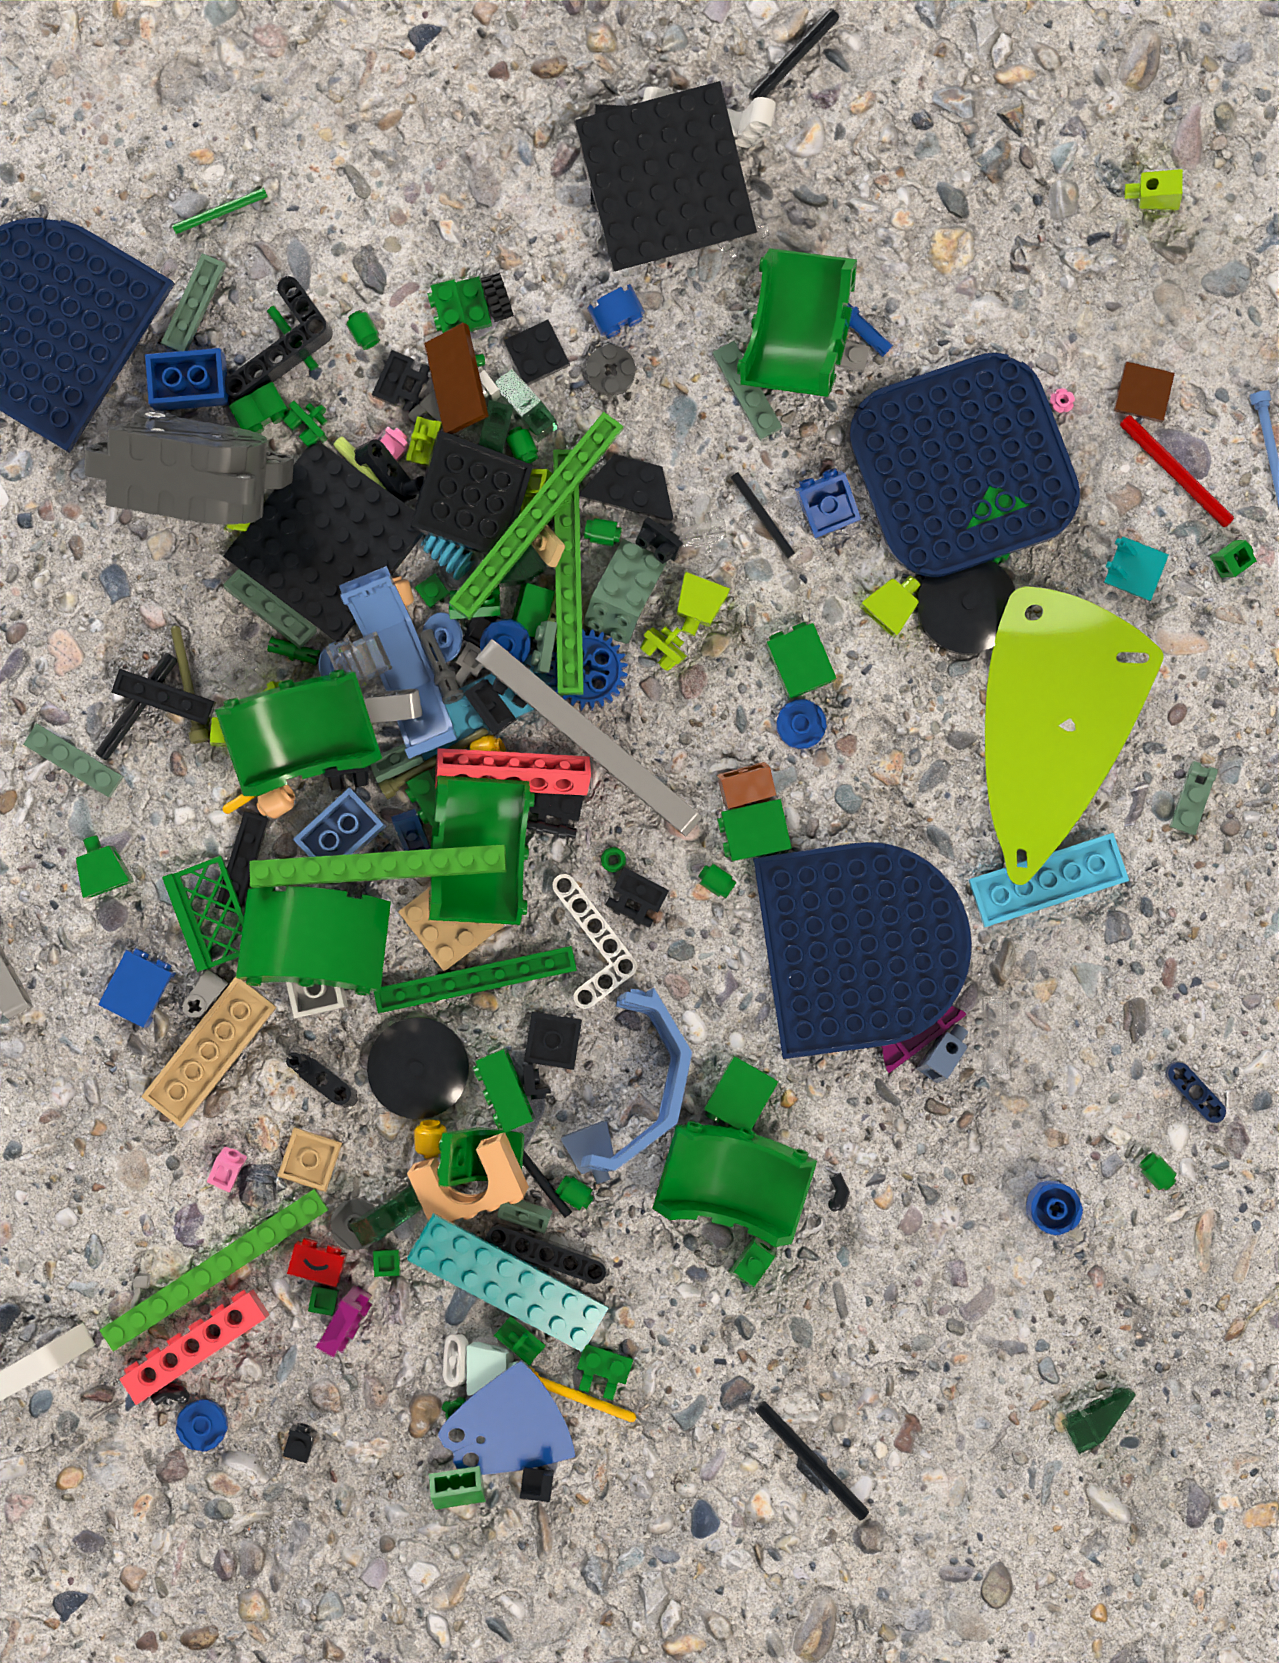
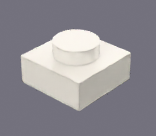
[479,370,501,402]

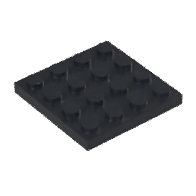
[409,431,533,555]

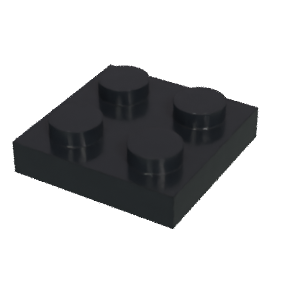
[504,319,570,387]
[524,1011,582,1070]

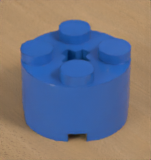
[587,284,645,339]
[1026,1181,1083,1235]

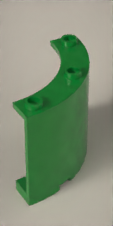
[737,248,857,397]
[215,669,382,796]
[429,775,534,925]
[236,886,391,996]
[652,1121,817,1247]

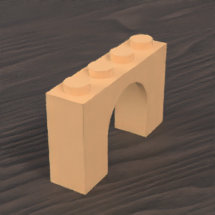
[407,1133,529,1223]

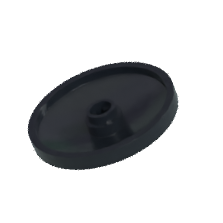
[916,560,1015,655]
[367,1017,469,1119]

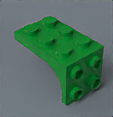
[437,1127,524,1187]

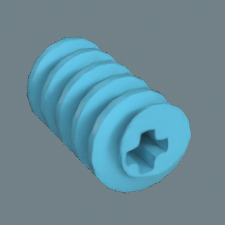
[421,535,475,580]

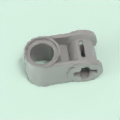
[183,969,229,1018]

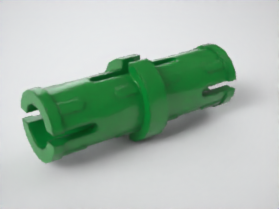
[267,636,321,666]

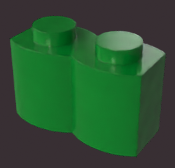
[229,382,289,434]

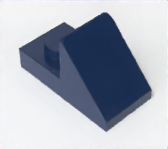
[391,809,431,851]

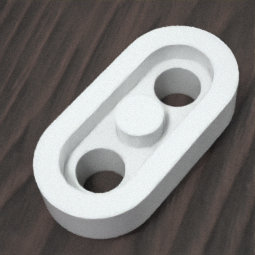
[443,1334,469,1387]

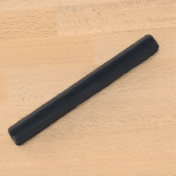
[749,8,839,101]
[96,653,177,760]

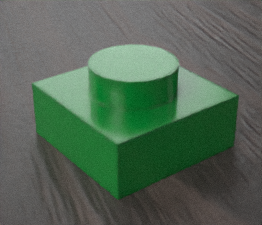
[415,573,450,609]
[373,1249,401,1277]
[308,1285,339,1316]

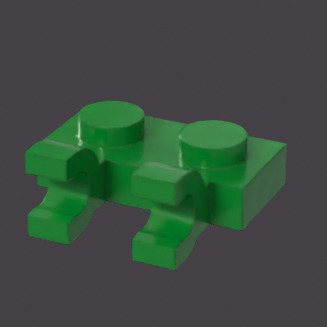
[577,1344,634,1401]

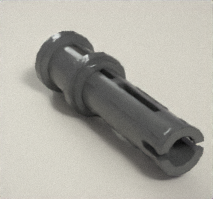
[418,629,464,704]

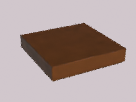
[1113,361,1175,423]

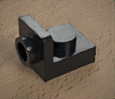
[463,616,502,648]
[523,1063,551,1100]
[283,1423,317,1463]

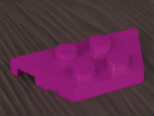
[881,1006,967,1073]

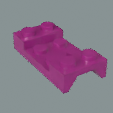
[315,1285,372,1358]

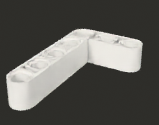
[642,87,776,148]
[553,874,637,1009]
[0,1323,96,1401]

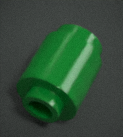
[346,310,380,350]
[506,426,539,464]
[584,518,622,547]
[698,863,737,899]
[1138,1152,1177,1191]
[555,1175,595,1211]

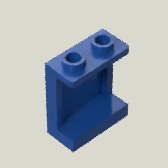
[98,948,176,1028]

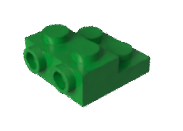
[427,276,492,333]
[405,767,436,826]

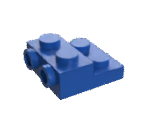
[795,468,861,538]

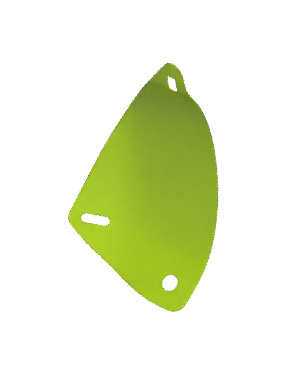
[985,586,1164,885]

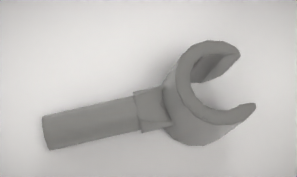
[131,1273,151,1308]

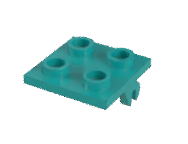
[1104,536,1169,601]

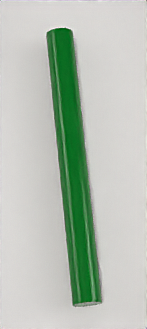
[172,188,268,234]

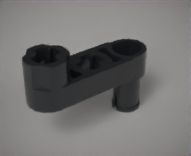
[354,439,424,503]
[286,1052,358,1108]

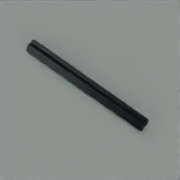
[755,1401,869,1521]

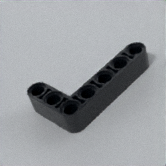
[225,276,333,401]
[475,1223,607,1298]

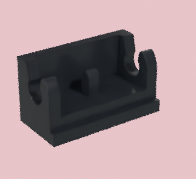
[464,679,517,736]

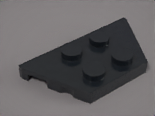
[579,454,673,522]

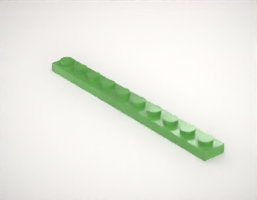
[449,411,623,620]
[553,449,583,695]
[250,845,506,888]
[99,1189,329,1352]

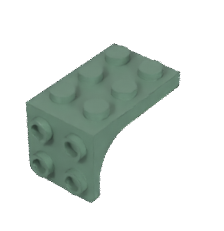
[584,539,667,644]

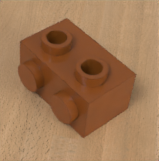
[717,762,777,809]

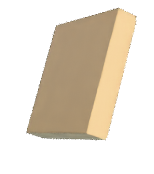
[278,1127,343,1192]

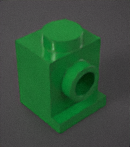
[1210,540,1257,578]

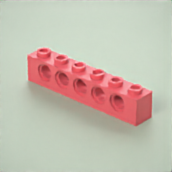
[435,748,591,795]
[119,1289,270,1405]

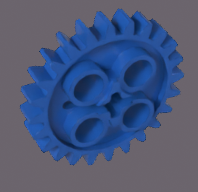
[546,629,628,711]

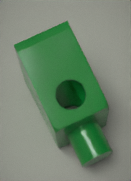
[76,835,134,899]
[728,1236,777,1287]

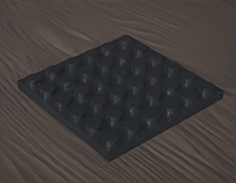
[574,81,757,272]
[223,441,424,644]

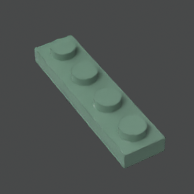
[161,253,226,352]
[712,341,782,440]
[223,569,317,649]
[23,723,124,798]

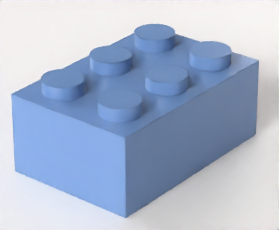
[293,787,387,857]

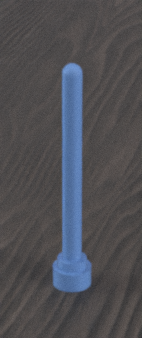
[1249,390,1279,507]

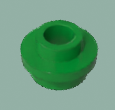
[601,847,626,872]

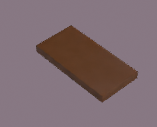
[424,323,489,435]

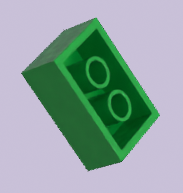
[473,1047,535,1133]

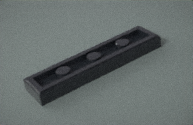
[111,669,216,726]
[215,811,270,914]

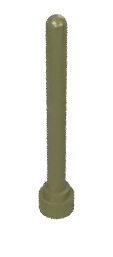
[171,625,210,744]
[378,728,488,800]

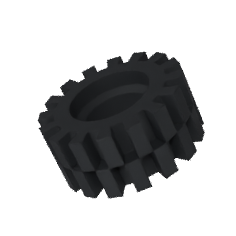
[481,272,514,322]

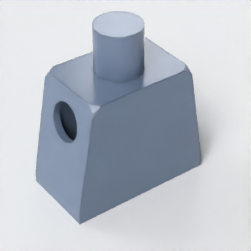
[916,1024,968,1083]
[561,1119,614,1184]

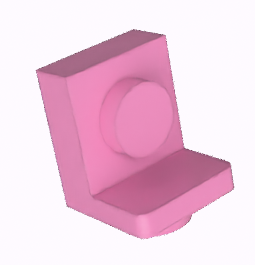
[380,426,409,462]
[207,1147,247,1193]

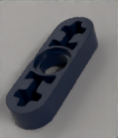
[1165,1062,1226,1123]

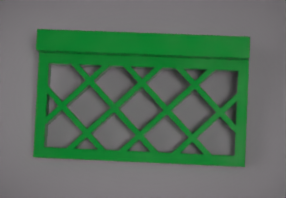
[162,855,244,972]

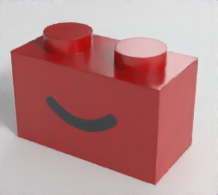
[287,1238,347,1287]

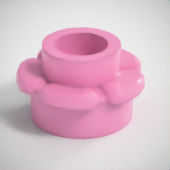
[1050,388,1075,413]

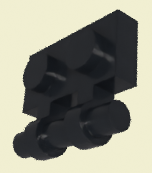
[372,349,430,413]
[526,793,584,839]
[605,867,669,929]

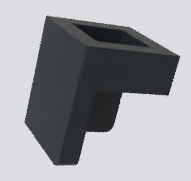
[519,1467,554,1502]

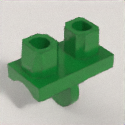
[282,401,328,447]
[494,1315,546,1366]

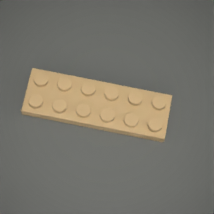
[141,977,277,1128]

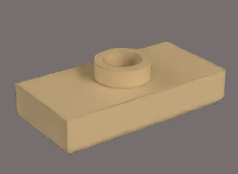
[531,525,565,568]

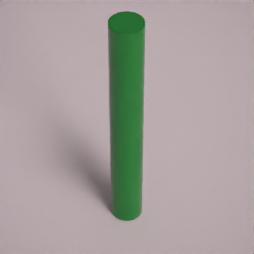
[267,306,319,371]

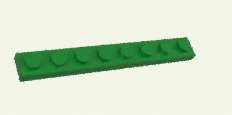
[374,946,577,1014]

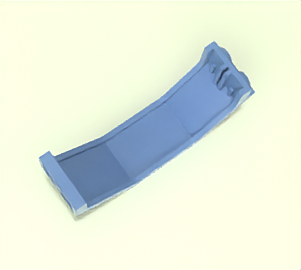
[339,566,457,759]
[581,988,692,1172]

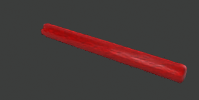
[1120,415,1234,528]

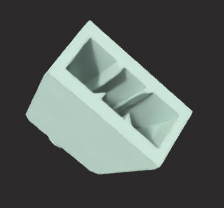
[467,1342,527,1396]

